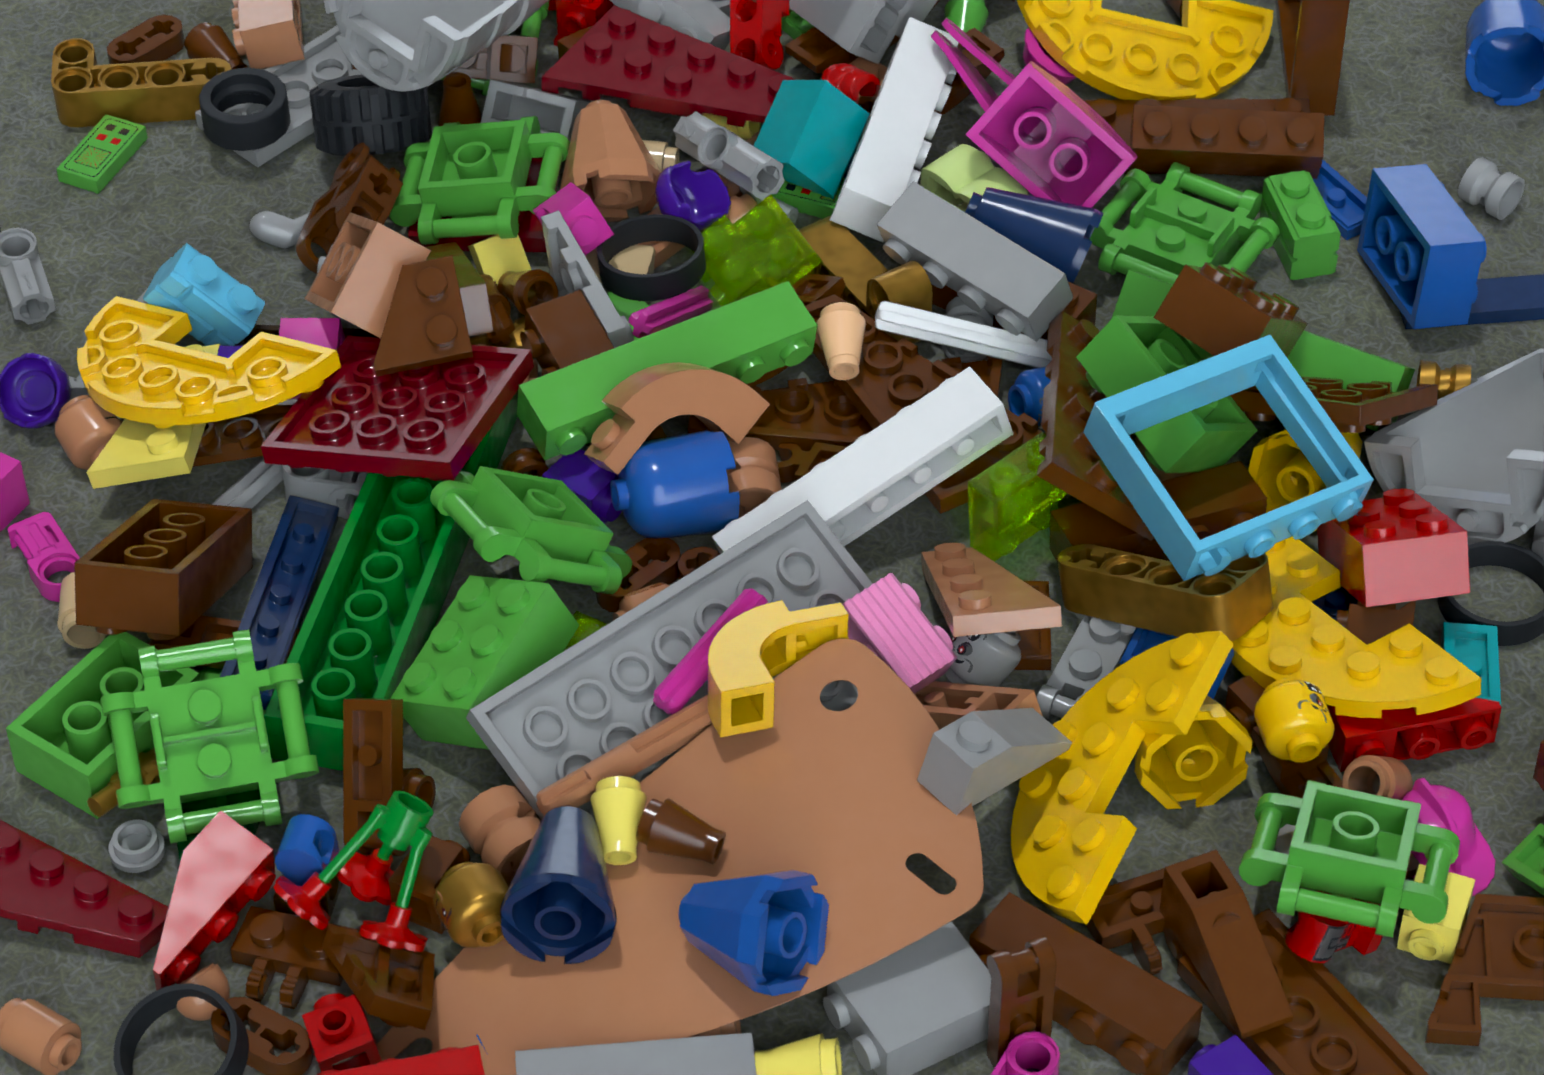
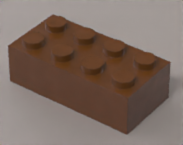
[74,499,253,640]

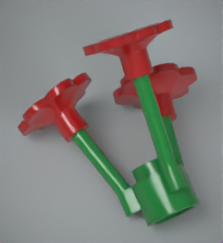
[273,790,434,952]

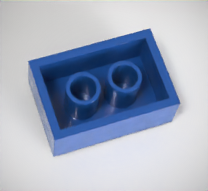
[1357,164,1487,329]

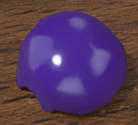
[655,161,731,231]
[0,353,72,429]

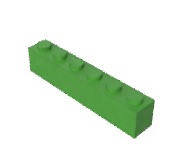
[1111,270,1415,431]
[517,281,818,461]

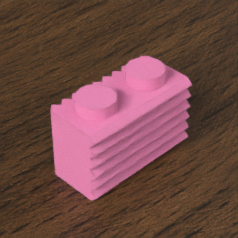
[842,573,957,694]

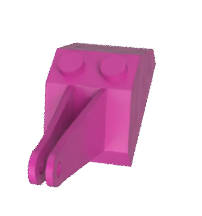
[931,18,1137,208]

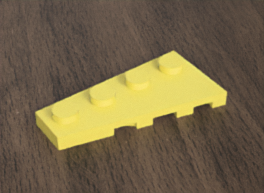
[86,344,221,489]

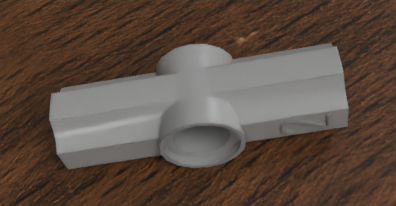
[673,111,785,200]

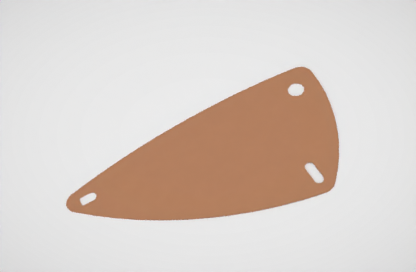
[377,639,984,1075]

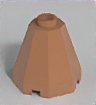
[560,100,661,222]

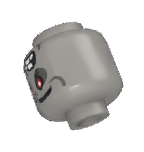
[945,631,1021,687]

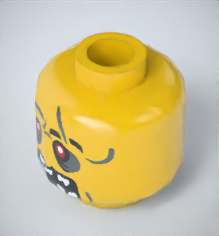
[1254,677,1334,763]

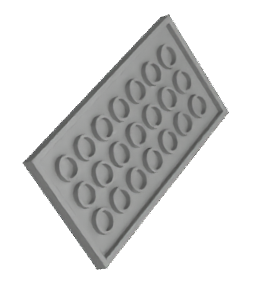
[466,500,873,820]

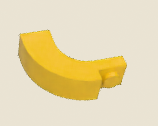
[708,600,849,738]

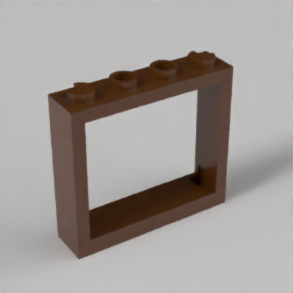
[1275,0,1350,116]

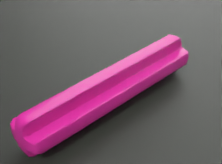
[628,286,713,338]
[653,588,768,715]

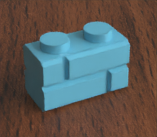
[143,243,265,346]

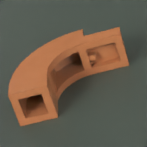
[584,362,770,475]

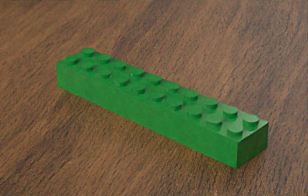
[264,390,518,771]

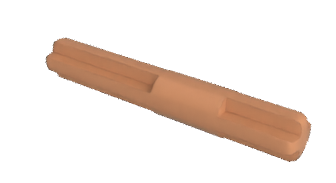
[536,695,713,816]

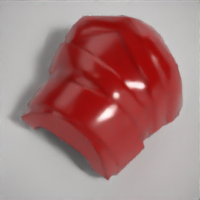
[821,63,880,104]

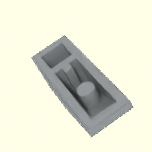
[917,708,1072,815]

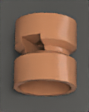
[726,437,782,518]
[459,785,541,887]

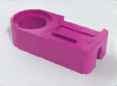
[8,512,80,602]

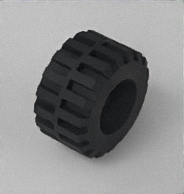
[309,74,432,156]

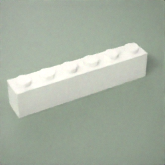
[830,17,959,242]
[712,366,1013,554]

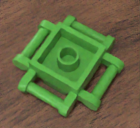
[389,116,570,244]
[1090,162,1280,284]
[430,466,632,594]
[100,629,319,844]
[1239,780,1460,938]

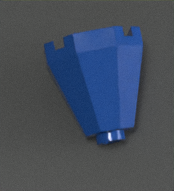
[678,870,829,996]

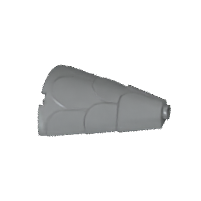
[324,0,549,92]
[1364,348,1544,545]

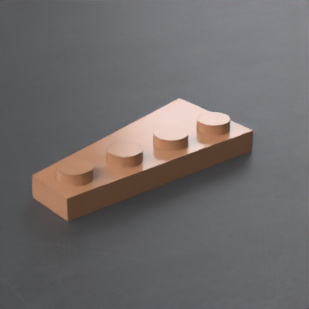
[921,543,1062,637]

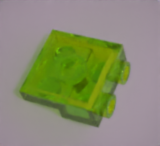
[692,195,822,307]
[968,432,1067,562]

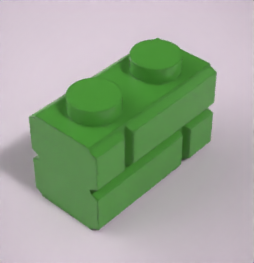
[1260,170,1341,280]

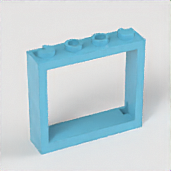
[1083,335,1374,581]

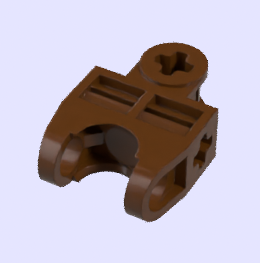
[296,142,403,274]

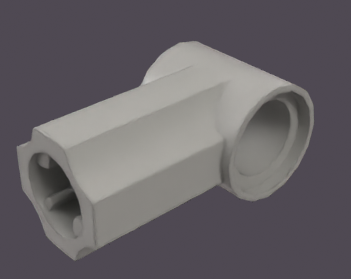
[0,228,55,325]

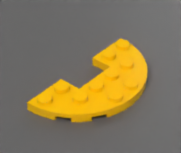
[1017,0,1274,100]
[77,296,341,428]
[1231,537,1481,718]
[1011,631,1234,924]

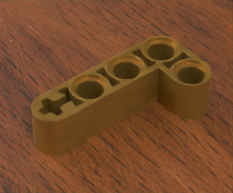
[51,38,232,127]
[786,216,933,344]
[1057,544,1273,642]

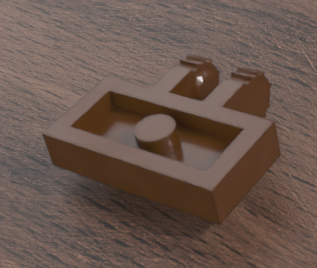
[1086,868,1187,975]
[230,906,358,1010]

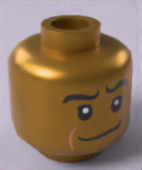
[433,862,509,948]

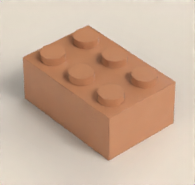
[305,212,431,338]

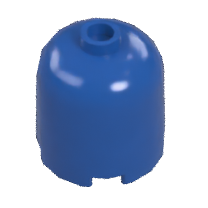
[1465,0,1544,106]
[610,430,740,539]

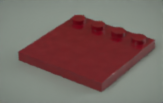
[261,336,534,481]

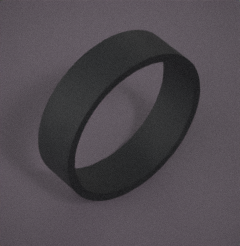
[597,214,706,301]
[1438,541,1544,646]
[114,983,249,1075]

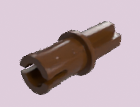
[480,274,515,345]

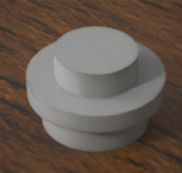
[108,820,166,873]

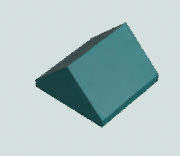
[754,80,870,199]

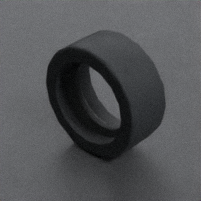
[199,68,291,151]

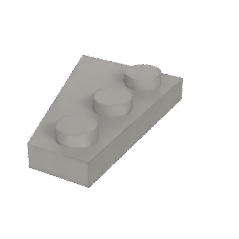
[541,210,634,348]

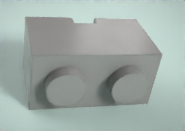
[481,79,591,142]

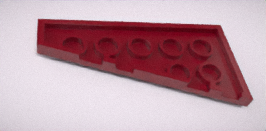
[541,5,796,127]
[0,820,169,958]

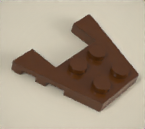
[1425,893,1544,1046]

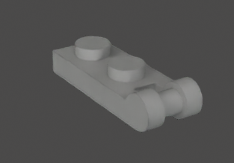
[1036,615,1136,720]

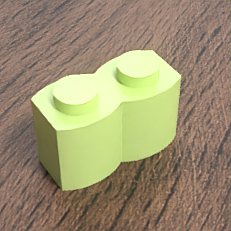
[920,144,1029,212]

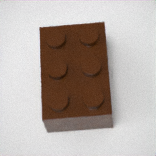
[1153,262,1308,357]

